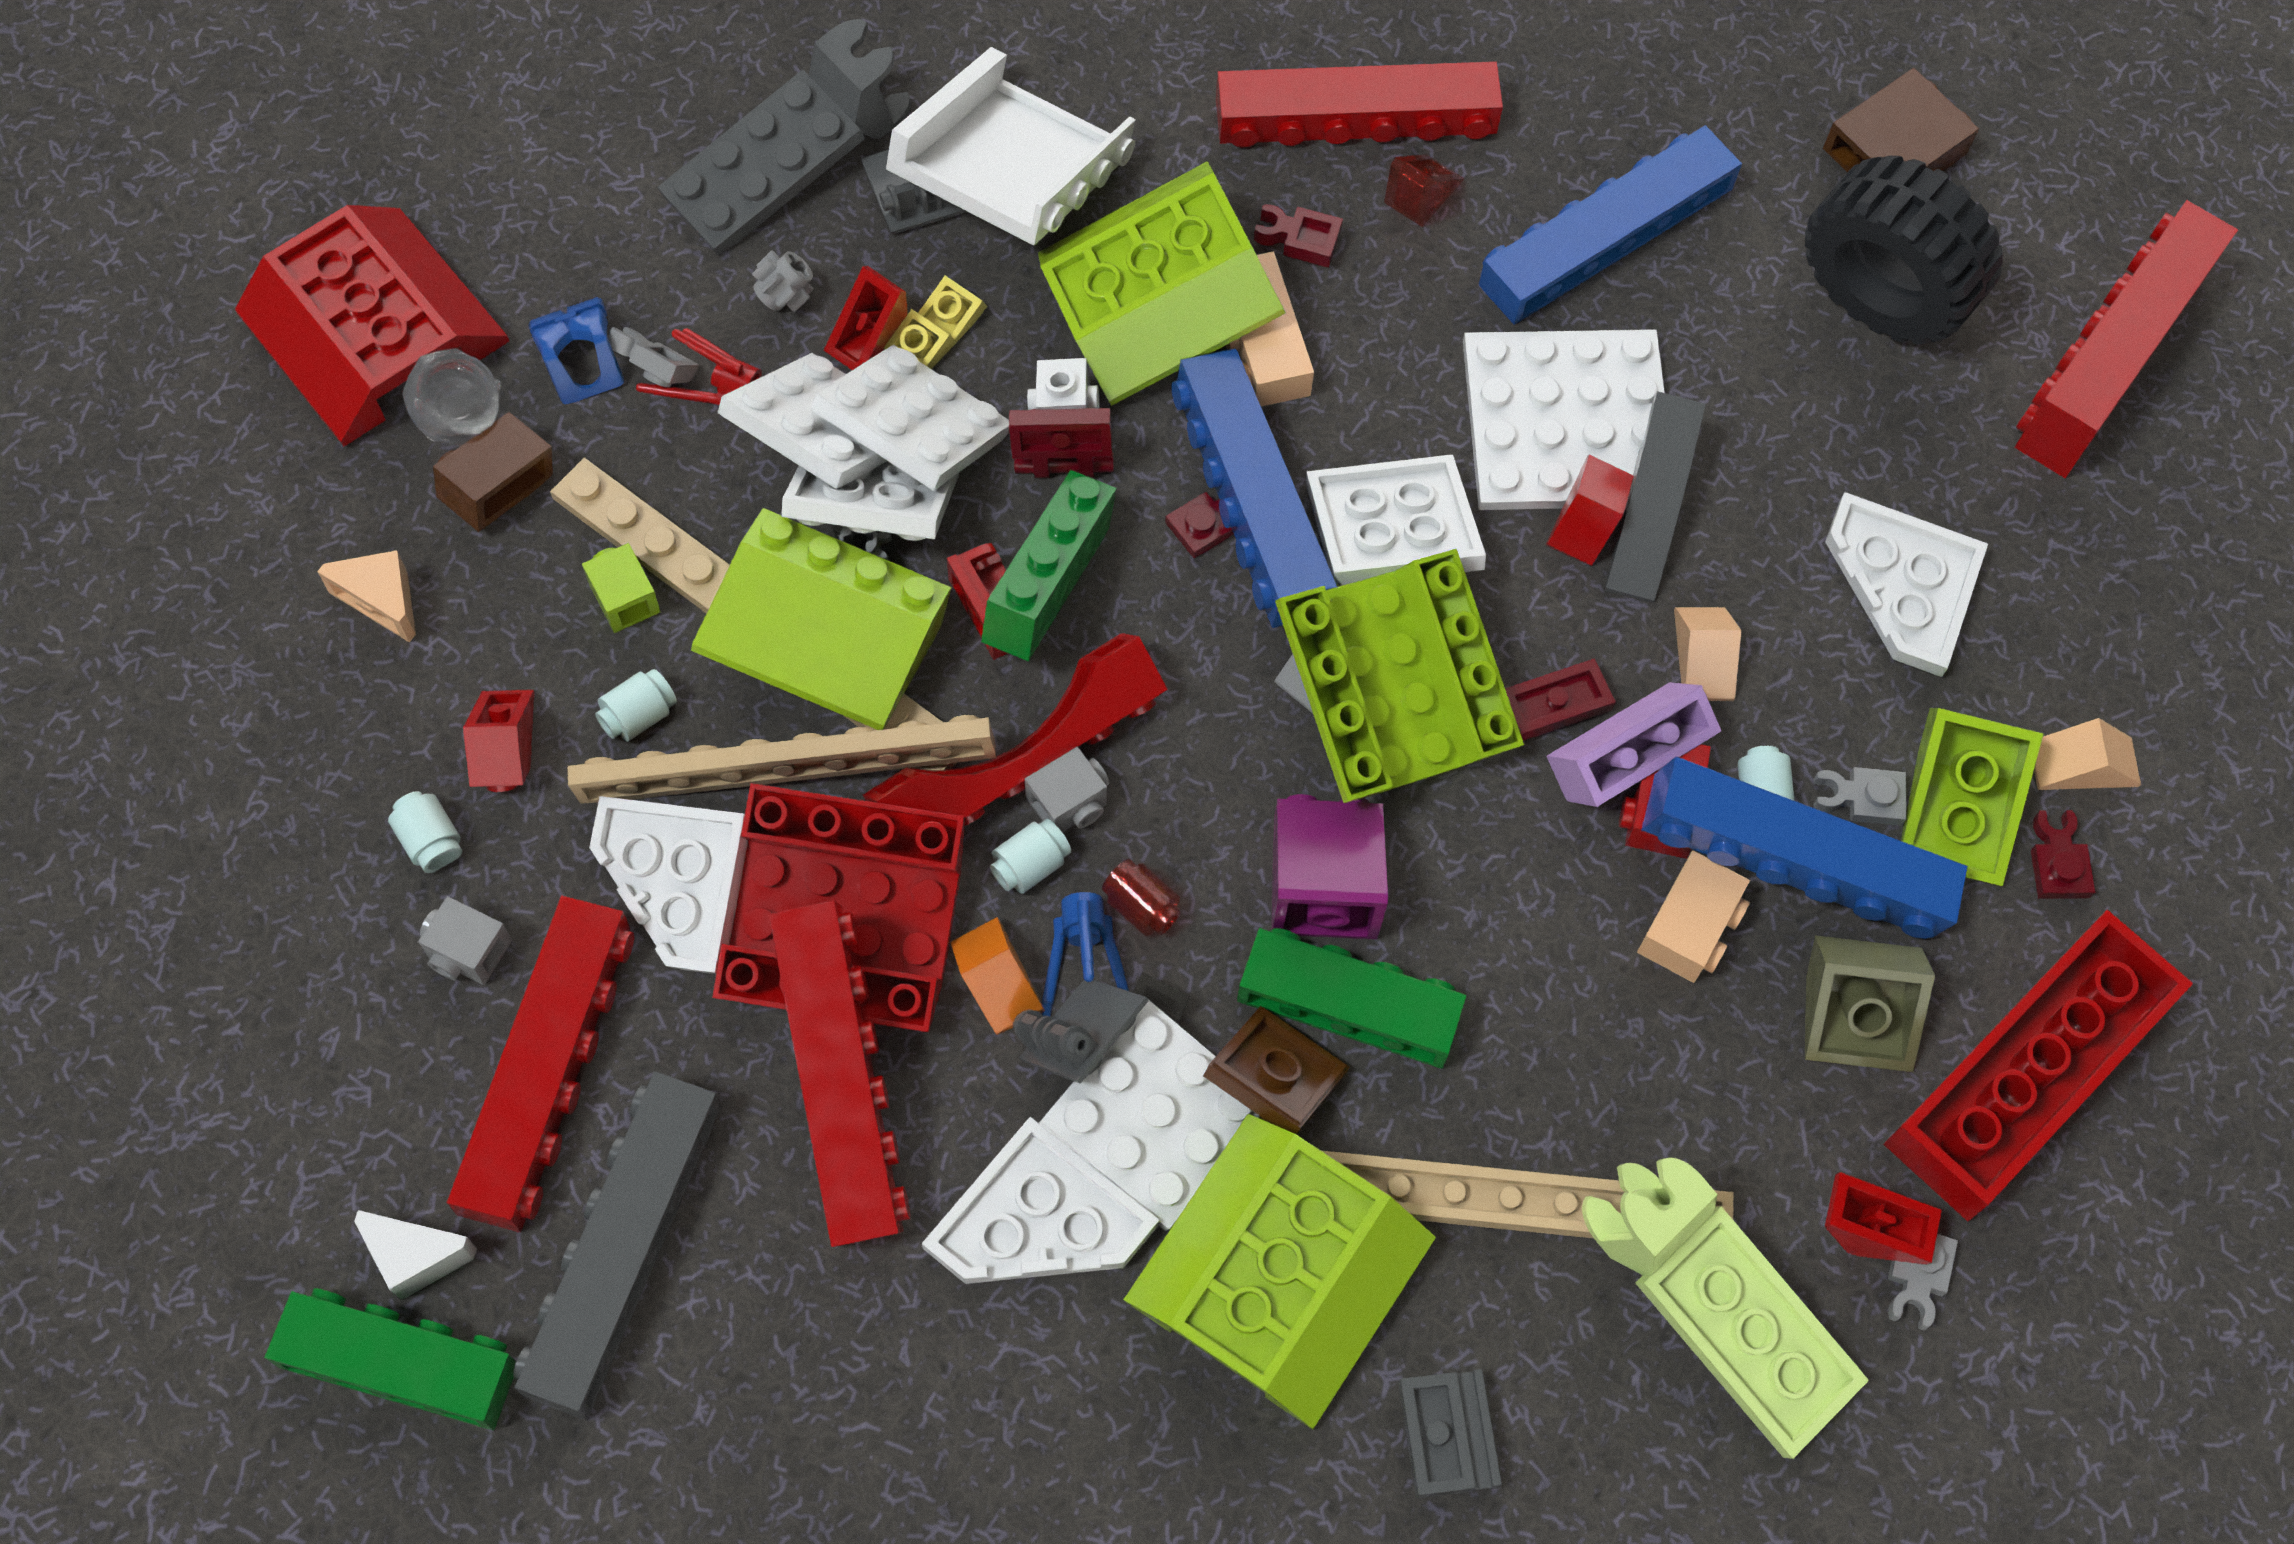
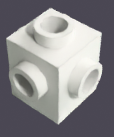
[1027,358,1100,410]

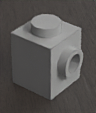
[1025,747,1109,832]
[418,896,512,985]

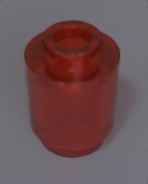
[1101,859,1181,937]

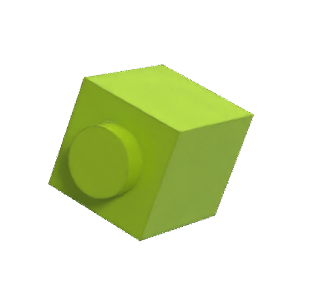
[582,543,661,633]

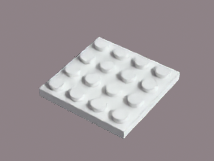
[1463,330,1665,510]

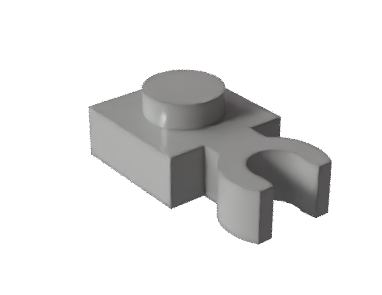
[608,327,699,387]
[1814,767,1906,826]
[1888,1234,1958,1331]

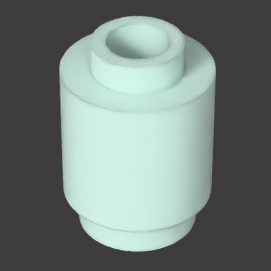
[595,669,677,742]
[1737,746,1795,801]
[388,791,462,873]
[990,819,1071,894]

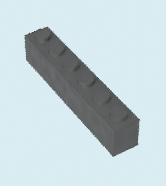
[513,1071,722,1421]

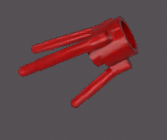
[636,328,762,406]

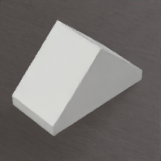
[354,1210,477,1301]

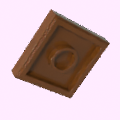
[1203,1006,1350,1135]

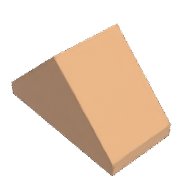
[317,550,416,642]
[1674,607,1741,701]
[2034,718,2141,790]

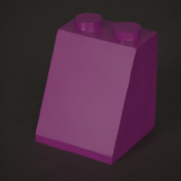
[1271,794,1388,940]

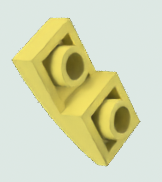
[884,275,987,369]

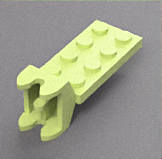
[1582,1158,1869,1459]

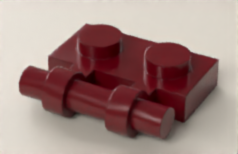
[1009,408,1114,478]

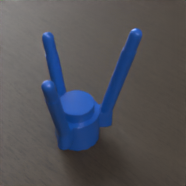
[1041,892,1129,1016]

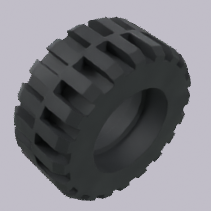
[1805,155,2003,344]

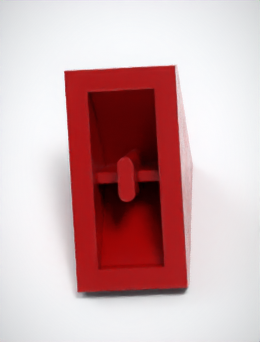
[823,266,908,370]
[1545,454,1634,566]
[1825,1172,1942,1265]

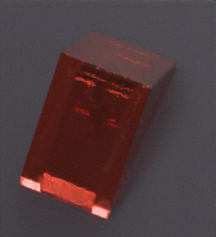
[1384,154,1464,227]

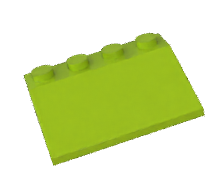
[691,508,951,730]

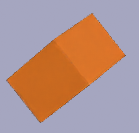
[950,917,1045,1035]

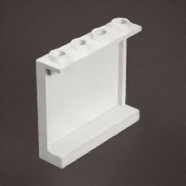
[886,47,1136,246]

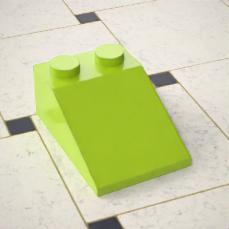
[1901,708,2043,886]

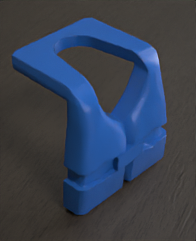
[528,297,624,404]

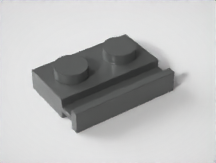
[1398,1369,1502,1499]

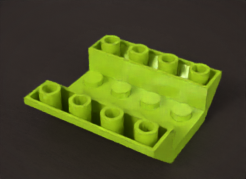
[1038,162,1286,406]
[1275,548,1524,803]
[1123,1114,1436,1430]

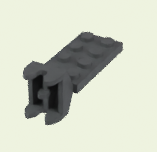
[657,19,911,256]

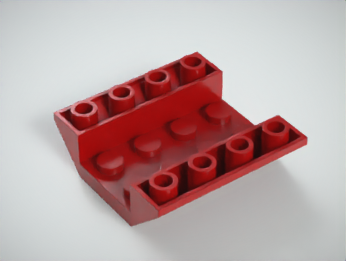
[235,205,510,447]
[712,783,965,1032]

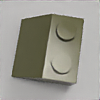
[1805,935,1935,1072]

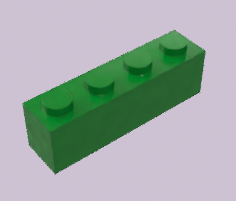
[981,470,1117,661]
[1237,928,1466,1069]
[264,1288,516,1431]

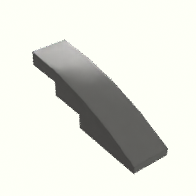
[1604,391,1706,603]

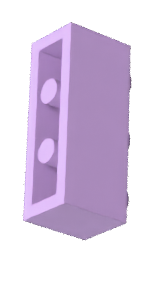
[1546,682,1721,807]

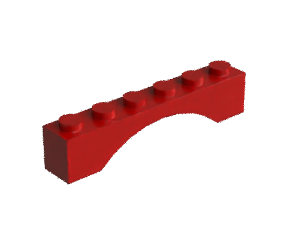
[863,633,1168,826]

